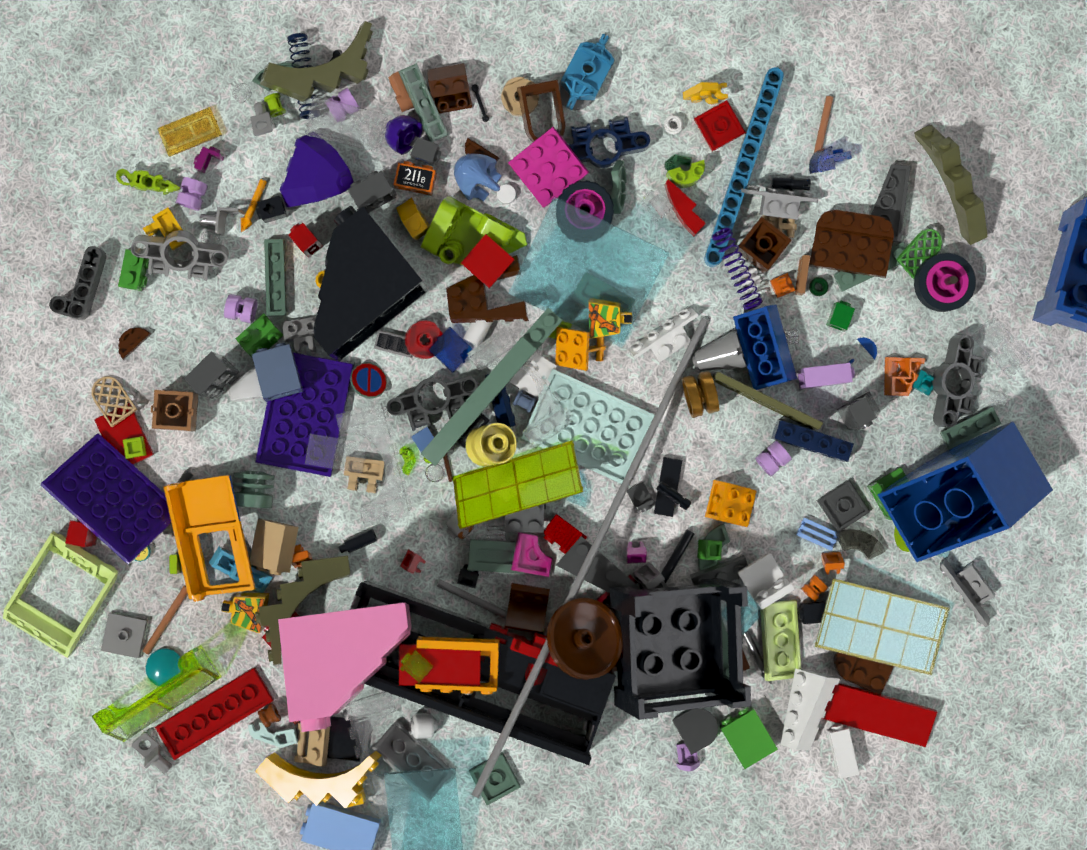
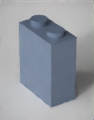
[252,343,304,402]

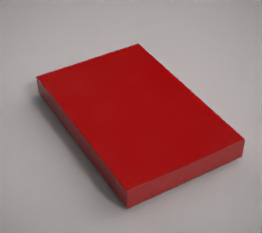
[94,403,154,465]

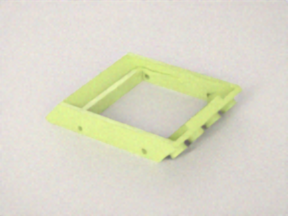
[3,531,119,658]

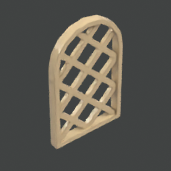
[91,376,138,427]

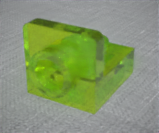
[400,651,433,683]

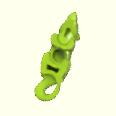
[116,169,181,195]

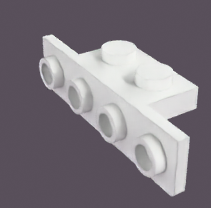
[628,307,698,363]

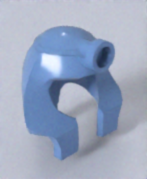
[454,154,502,201]

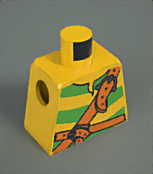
[589,298,632,339]
[221,593,269,633]

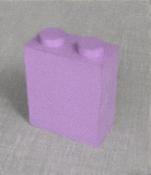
[797,363,855,389]

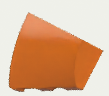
[884,357,925,396]

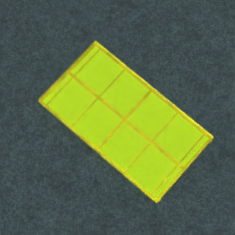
[453,440,583,529]

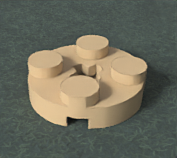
[501,77,539,116]

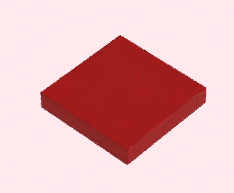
[694,100,746,152]
[461,234,515,289]

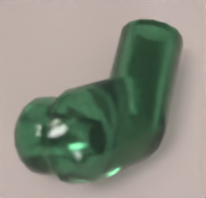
[664,154,692,171]

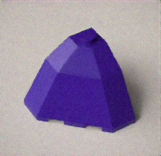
[280,131,354,208]

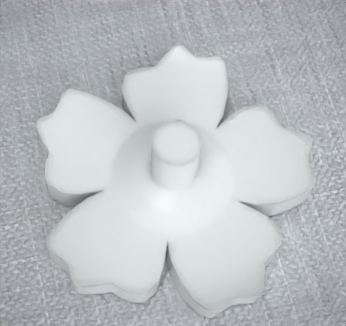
[738,268,762,291]

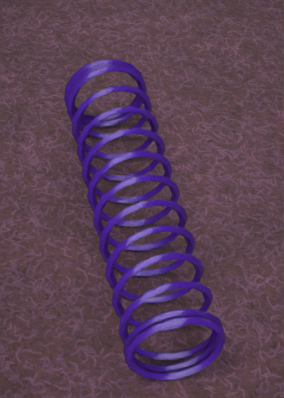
[712,228,763,310]

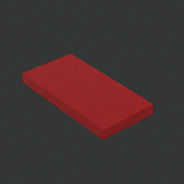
[399,644,481,686]

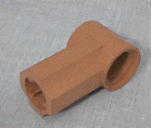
[388,72,414,112]

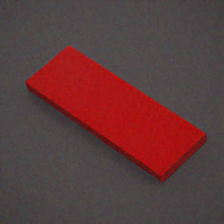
[155,667,274,760]
[821,683,938,747]

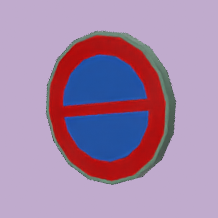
[350,363,387,399]

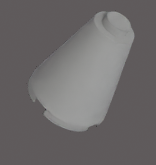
[692,330,747,370]

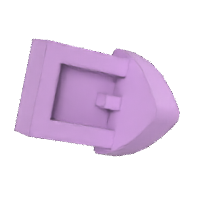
[676,743,700,771]

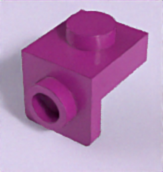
[194,146,224,174]

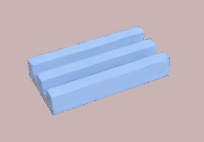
[796,518,840,551]

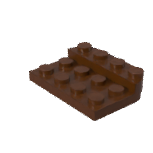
[809,210,894,278]
[833,652,894,694]

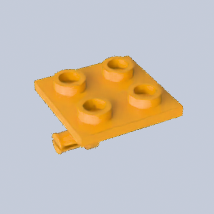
[555,327,606,371]

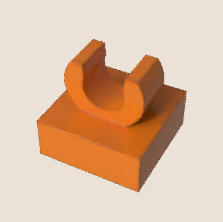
[770,273,795,298]
[292,544,313,568]
[821,552,844,575]

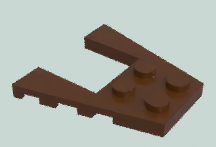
[446,255,529,323]

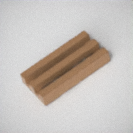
[794,255,810,296]

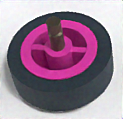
[914,253,976,312]

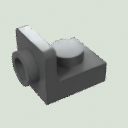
[627,482,654,513]

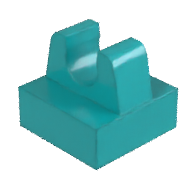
[912,370,934,396]

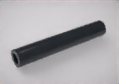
[661,529,695,583]

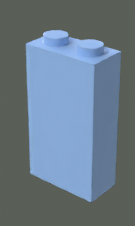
[300,802,381,850]

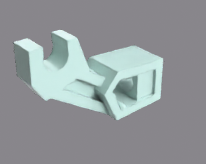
[248,722,298,748]

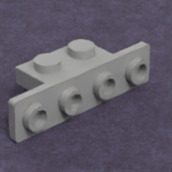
[741,185,818,220]
[940,558,995,627]

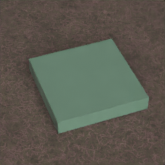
[469,752,521,805]

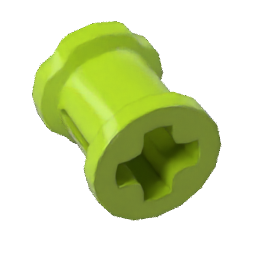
[264,93,286,118]

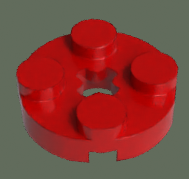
[405,320,444,359]

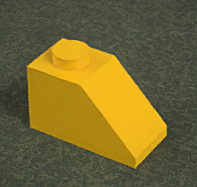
[396,197,430,240]

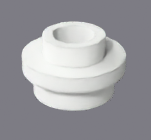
[664,115,683,135]

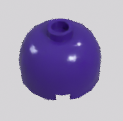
[385,115,422,155]

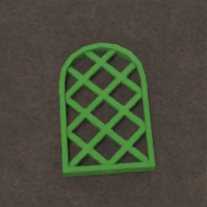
[896,229,942,279]

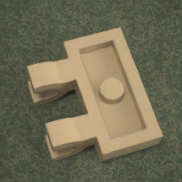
[344,456,385,493]

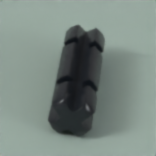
[656,481,691,510]

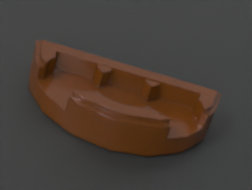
[465,137,500,161]
[118,328,152,360]

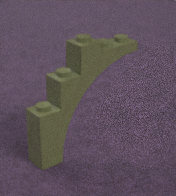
[260,21,373,102]
[914,125,988,245]
[255,556,350,666]

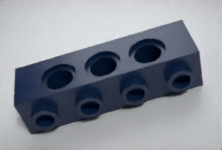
[771,420,854,462]

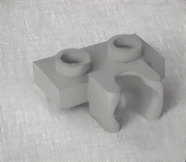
[282,317,316,354]

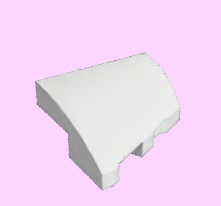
[230,367,263,402]

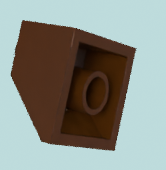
[735,216,792,274]

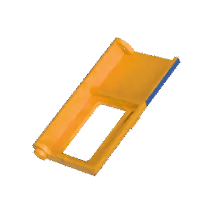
[163,475,256,602]

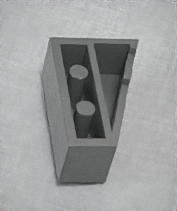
[837,391,880,430]

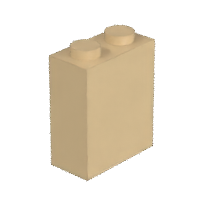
[250,519,299,575]

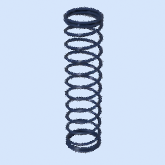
[287,33,320,119]

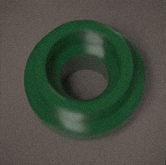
[809,277,828,296]

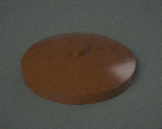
[547,598,623,680]

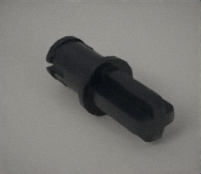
[771,176,811,191]

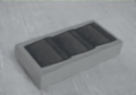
[374,330,412,358]

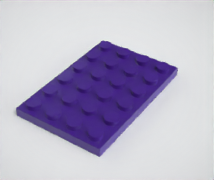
[255,353,354,477]
[40,433,172,565]

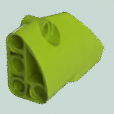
[420,196,527,265]

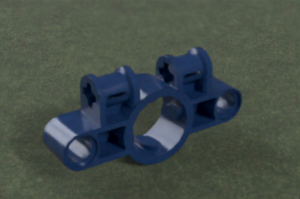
[568,117,650,168]

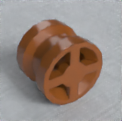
[258,703,281,728]

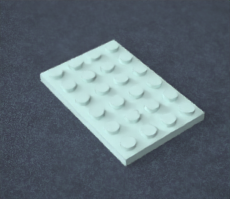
[521,369,655,484]

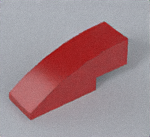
[665,179,706,237]

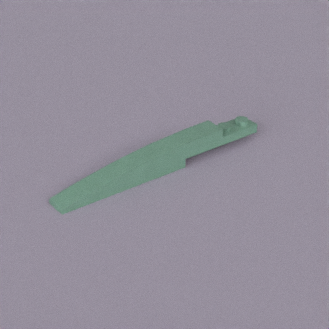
[421,308,563,466]

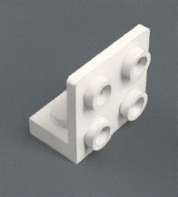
[738,553,795,610]

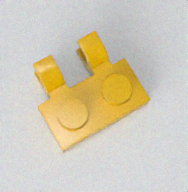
[683,82,728,105]
[143,207,186,250]

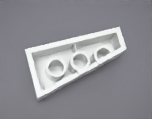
[780,668,840,750]

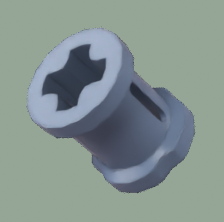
[512,389,537,413]

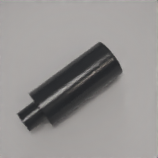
[338,529,378,553]

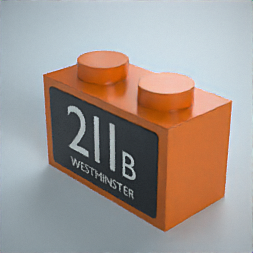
[393,161,437,196]

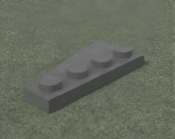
[871,164,911,243]
[556,536,640,593]

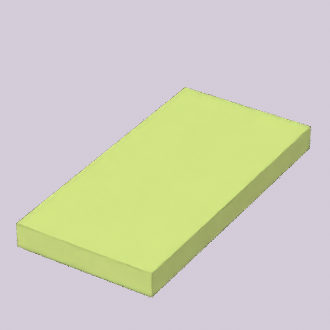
[760,600,801,681]

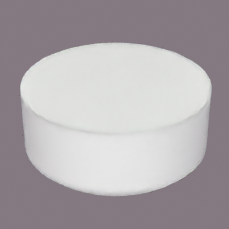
[497,184,516,204]

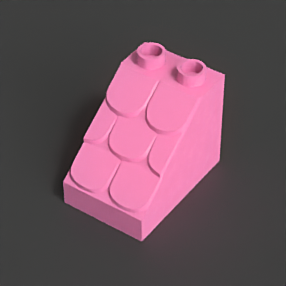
[278,603,412,732]

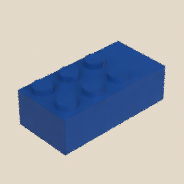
[733,304,797,390]

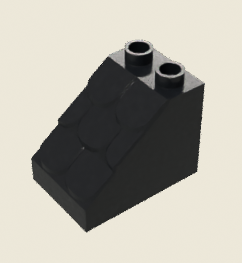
[313,206,428,361]

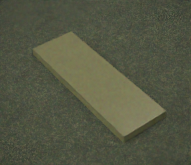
[712,372,823,430]

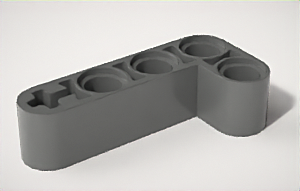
[49,246,107,320]

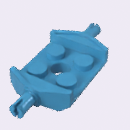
[561,34,614,110]

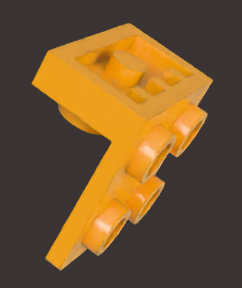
[705,480,756,527]

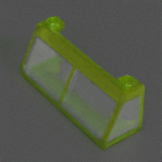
[92,645,222,742]

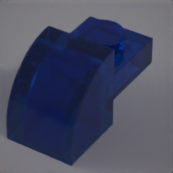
[809,146,852,174]

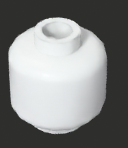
[408,713,438,739]

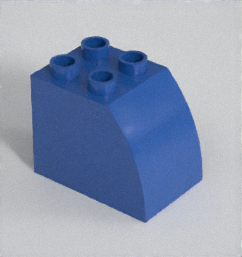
[878,421,1053,563]

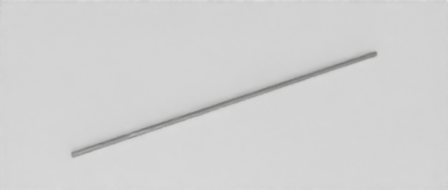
[471,318,708,798]

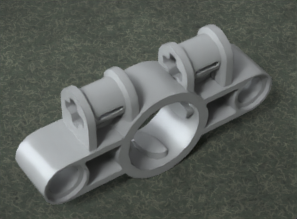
[131,230,229,281]

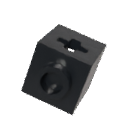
[256,196,287,223]
[797,601,826,624]

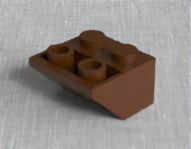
[427,63,472,114]

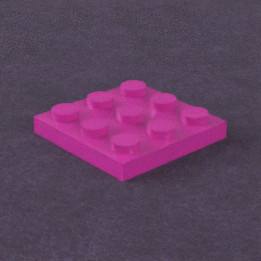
[508,126,589,208]

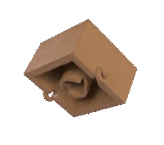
[151,390,198,432]

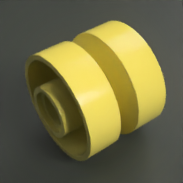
[466,423,517,466]

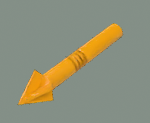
[240,179,267,232]

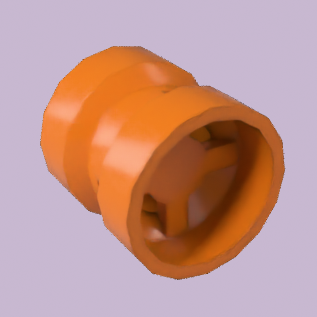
[801,575,828,602]

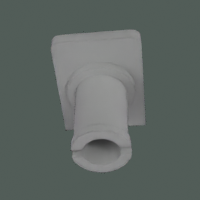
[250,102,275,136]
[199,207,245,236]
[132,732,172,774]

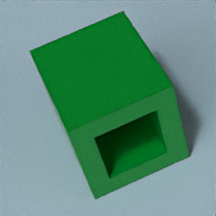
[826,301,855,332]

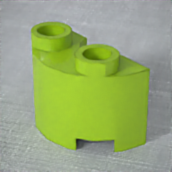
[666,160,705,188]

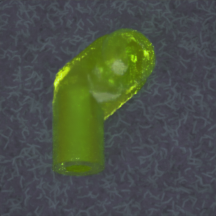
[399,446,416,476]

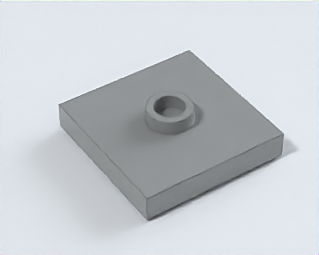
[101,612,148,658]

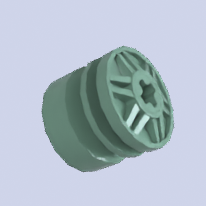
[233,470,275,508]

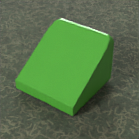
[697,539,722,560]

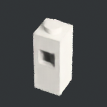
[827,724,859,779]

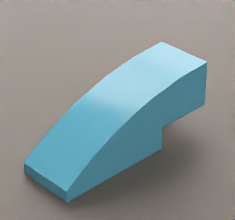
[209,546,273,593]

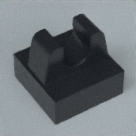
[457,564,479,588]

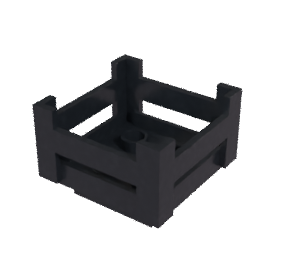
[610,578,751,720]

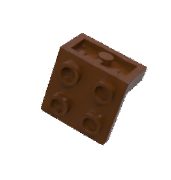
[505,583,550,634]

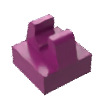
[626,541,647,564]

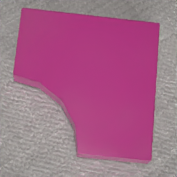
[511,532,553,577]

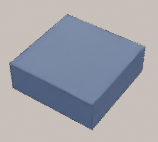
[412,427,434,452]

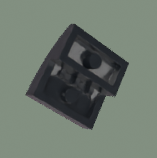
[327,716,366,762]

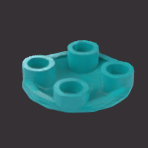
[145,649,184,687]

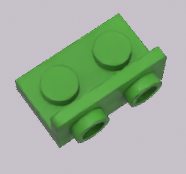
[118,249,149,292]

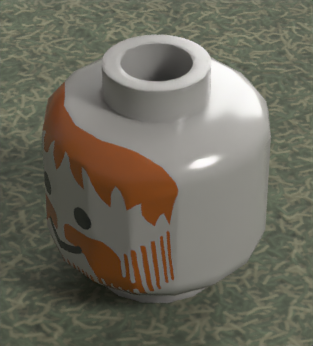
[446,511,474,539]

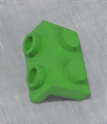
[235,313,283,357]

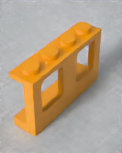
[415,636,499,695]

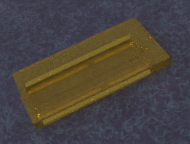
[157,107,222,157]

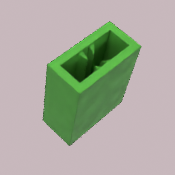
[719,707,778,769]

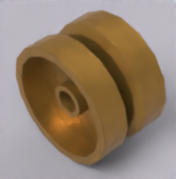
[682,371,719,418]

